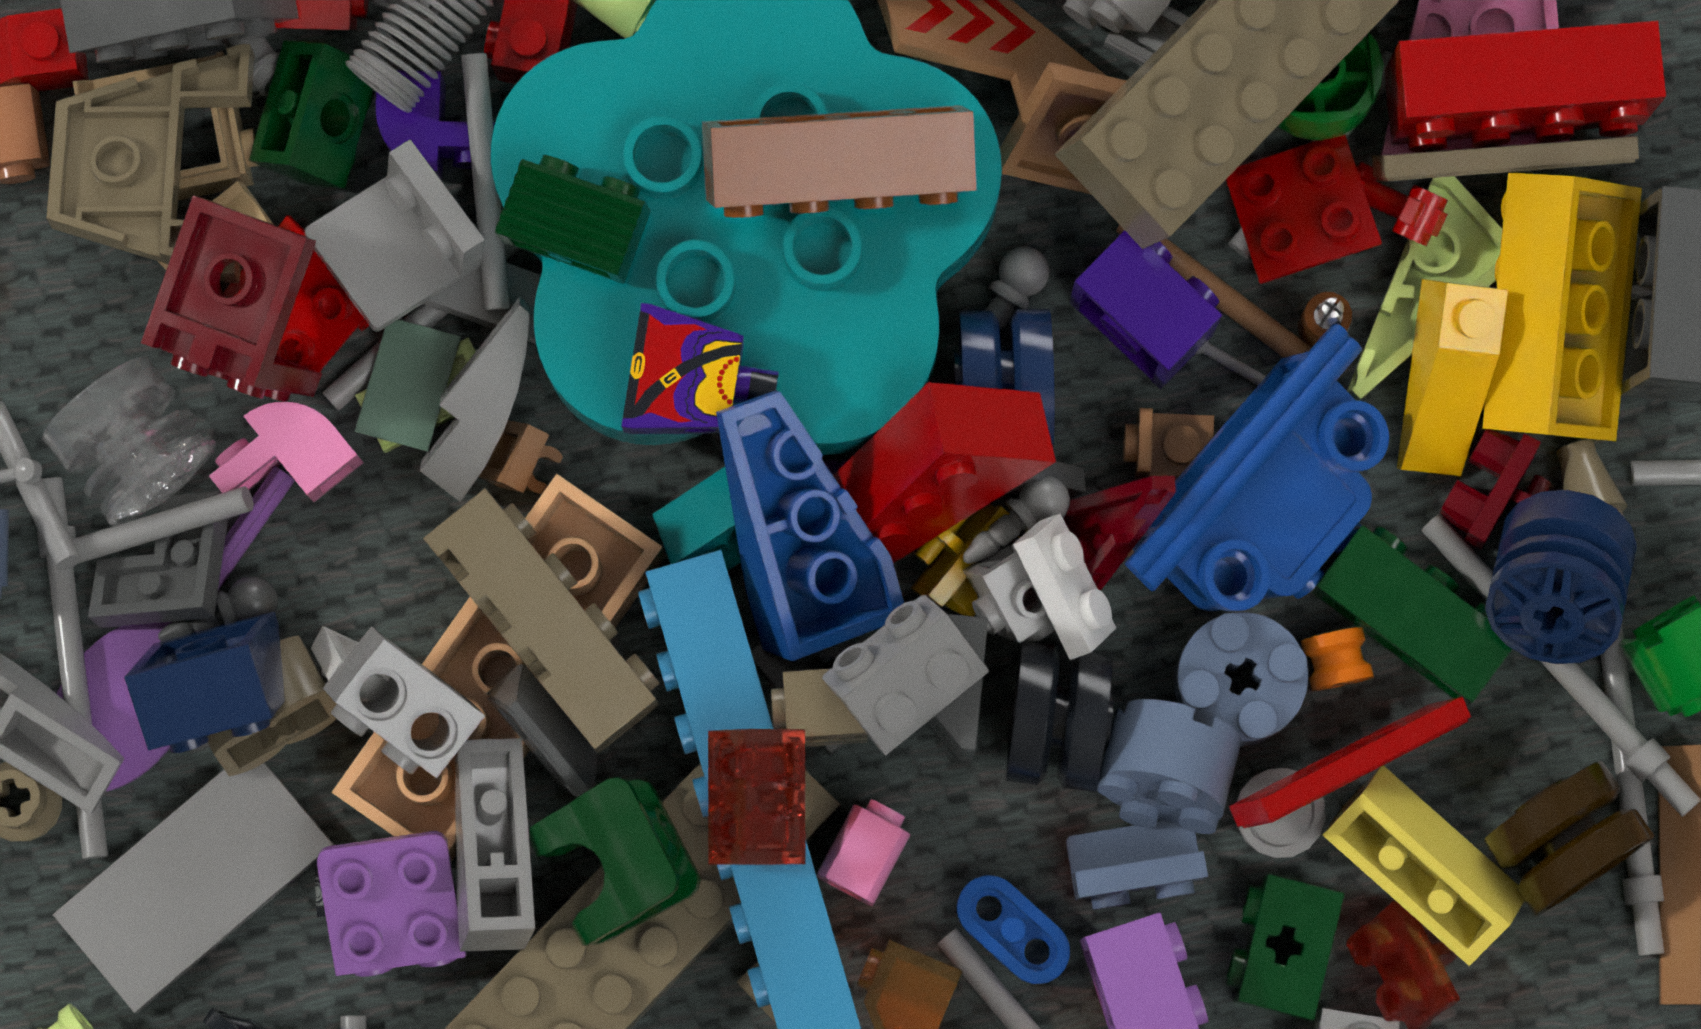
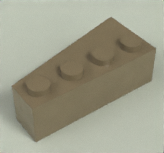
[423,488,660,754]

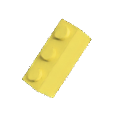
[1323,765,1524,966]

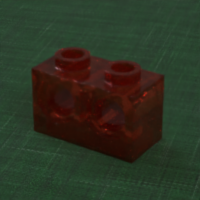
[708,729,806,865]

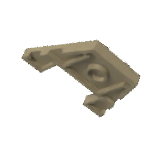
[46,44,255,283]

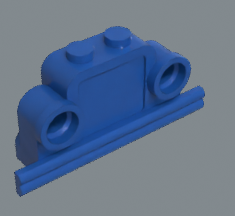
[1124,323,1389,612]

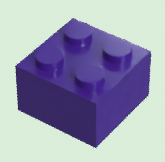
[1069,230,1222,390]

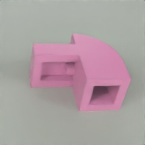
[209,402,364,502]

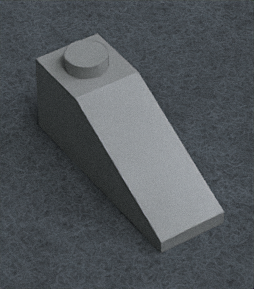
[455,738,535,952]

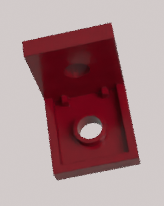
[141,195,322,402]

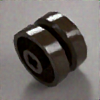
[1484,760,1655,916]

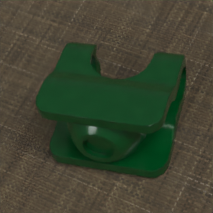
[528,777,701,946]

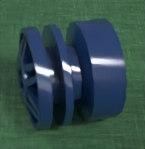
[1485,490,1637,664]

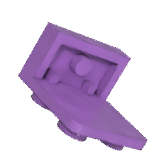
[317,831,466,977]

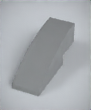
[420,297,530,502]
[0,653,125,814]

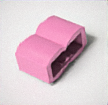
[816,799,910,906]

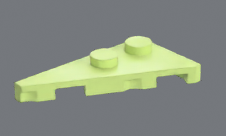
[1347,176,1502,401]

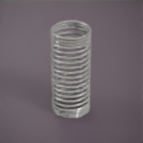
[345,0,494,113]

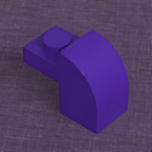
[376,70,495,183]

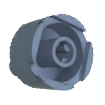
[1173,612,1308,746]
[1097,699,1241,834]

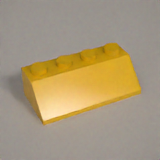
[1482,173,1642,441]

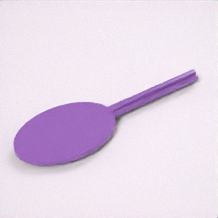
[57,466,295,792]

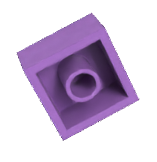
[1079,912,1209,1029]

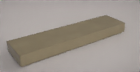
[1372,136,1639,181]

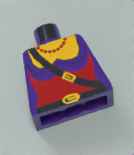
[621,303,779,434]

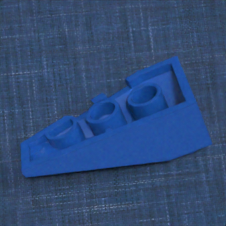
[716,390,904,661]

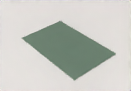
[354,319,461,452]

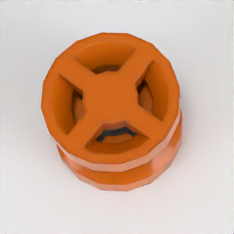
[1301,627,1374,692]

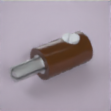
[1298,292,1352,347]

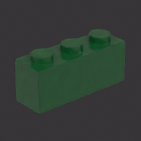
[1311,525,1512,706]

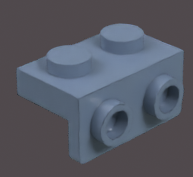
[1066,820,1208,910]

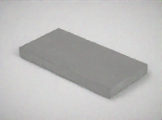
[53,762,335,1013]

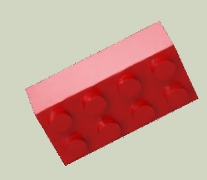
[1384,21,1666,152]

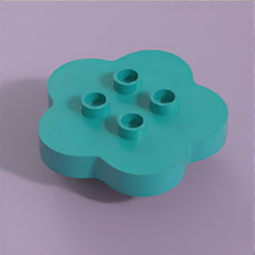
[491,0,1002,455]

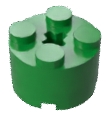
[1619,595,1701,717]

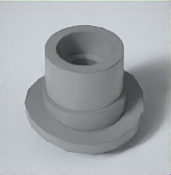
[1236,768,1326,858]

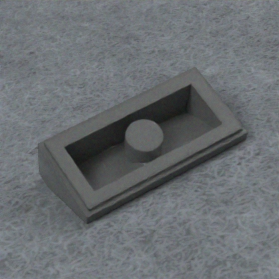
[487,664,598,798]

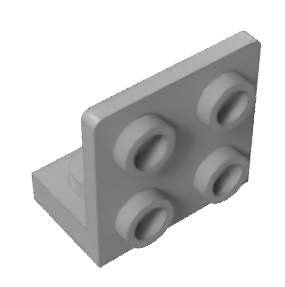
[305,140,485,332]

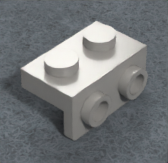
[822,595,989,756]

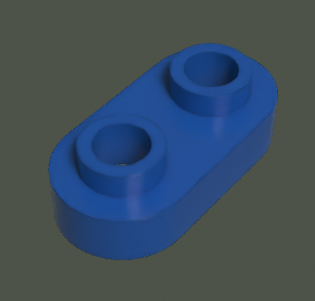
[957,875,1070,984]

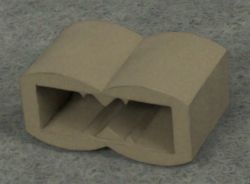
[208,635,337,776]

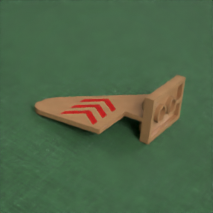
[878,0,1126,195]

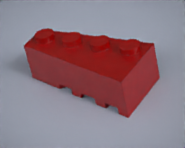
[833,382,1056,563]

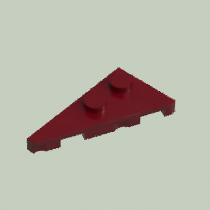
[1053,476,1176,632]

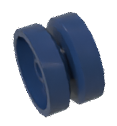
[954,309,1055,447]

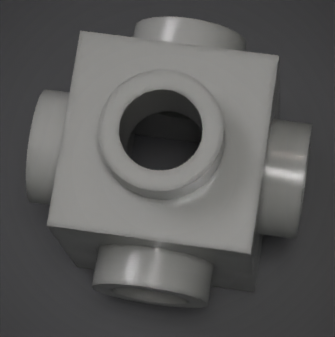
[963,537,1055,643]

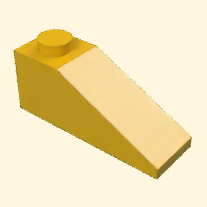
[1397,279,1508,476]

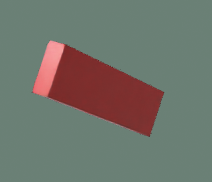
[1229,696,1471,828]

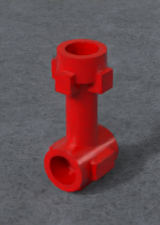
[1356,162,1448,247]

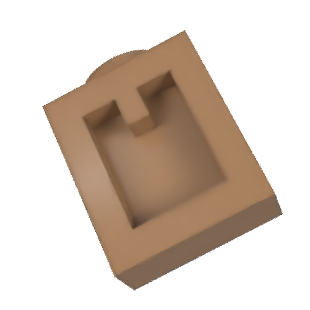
[1123,408,1214,480]

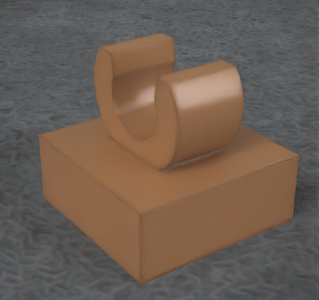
[478,420,563,494]

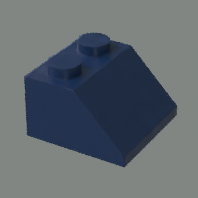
[124,612,285,753]

